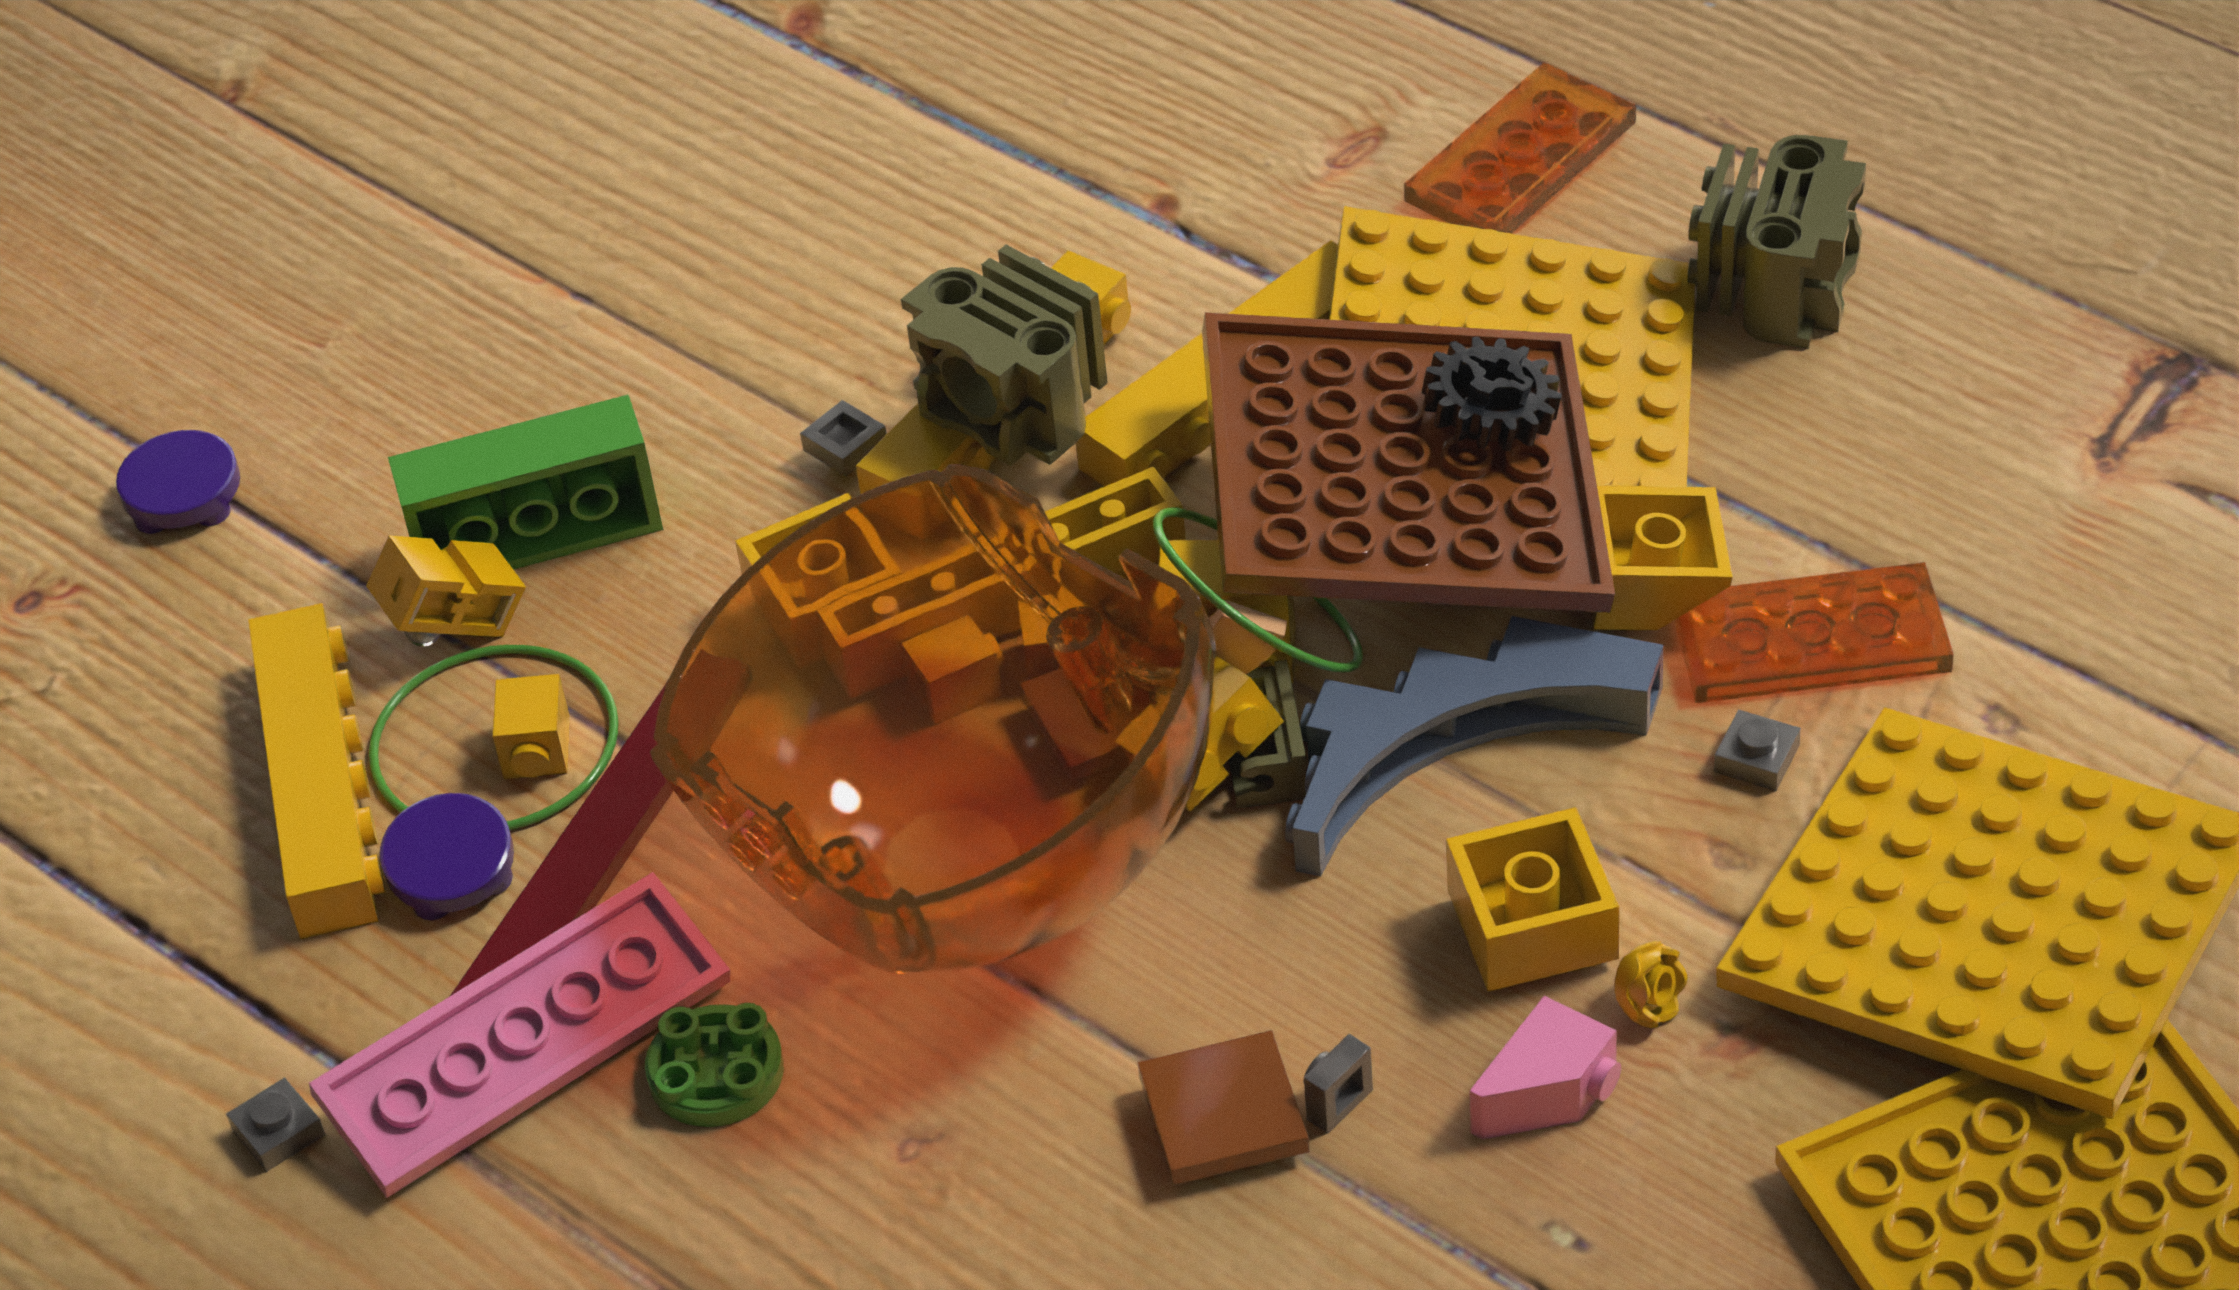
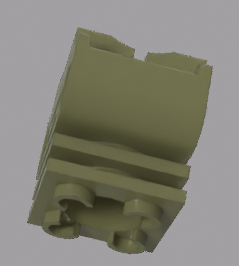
[1687,135,1866,349]
[901,245,1108,466]

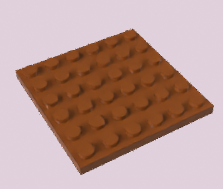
[1202,312,1615,613]

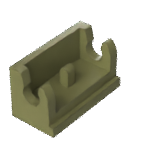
[1229,660,1307,808]

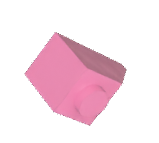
[1470,996,1621,1139]

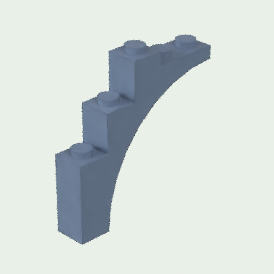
[1285,616,1663,876]

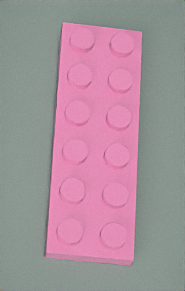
[309,872,730,1198]

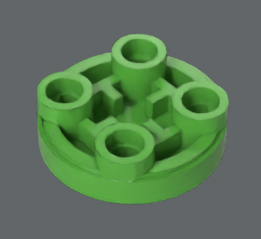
[645,1003,784,1127]

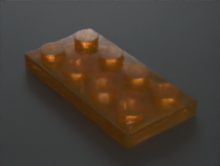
[1404,62,1636,234]
[1674,562,1954,703]

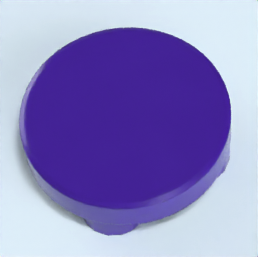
[116,430,240,534]
[380,793,514,920]

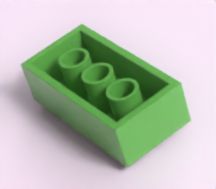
[388,394,663,570]

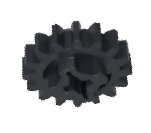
[1421,337,1562,451]

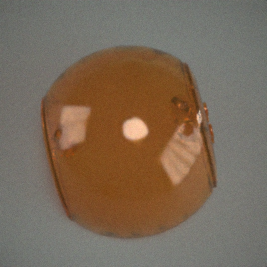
[650,464,1216,975]

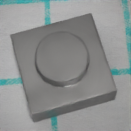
[800,400,887,476]
[1714,709,1801,791]
[1304,1034,1373,1134]
[226,1077,325,1172]

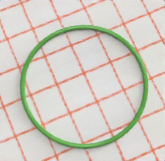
[1153,508,1363,673]
[369,645,619,830]

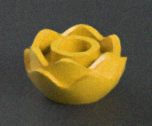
[1614,941,1688,1028]

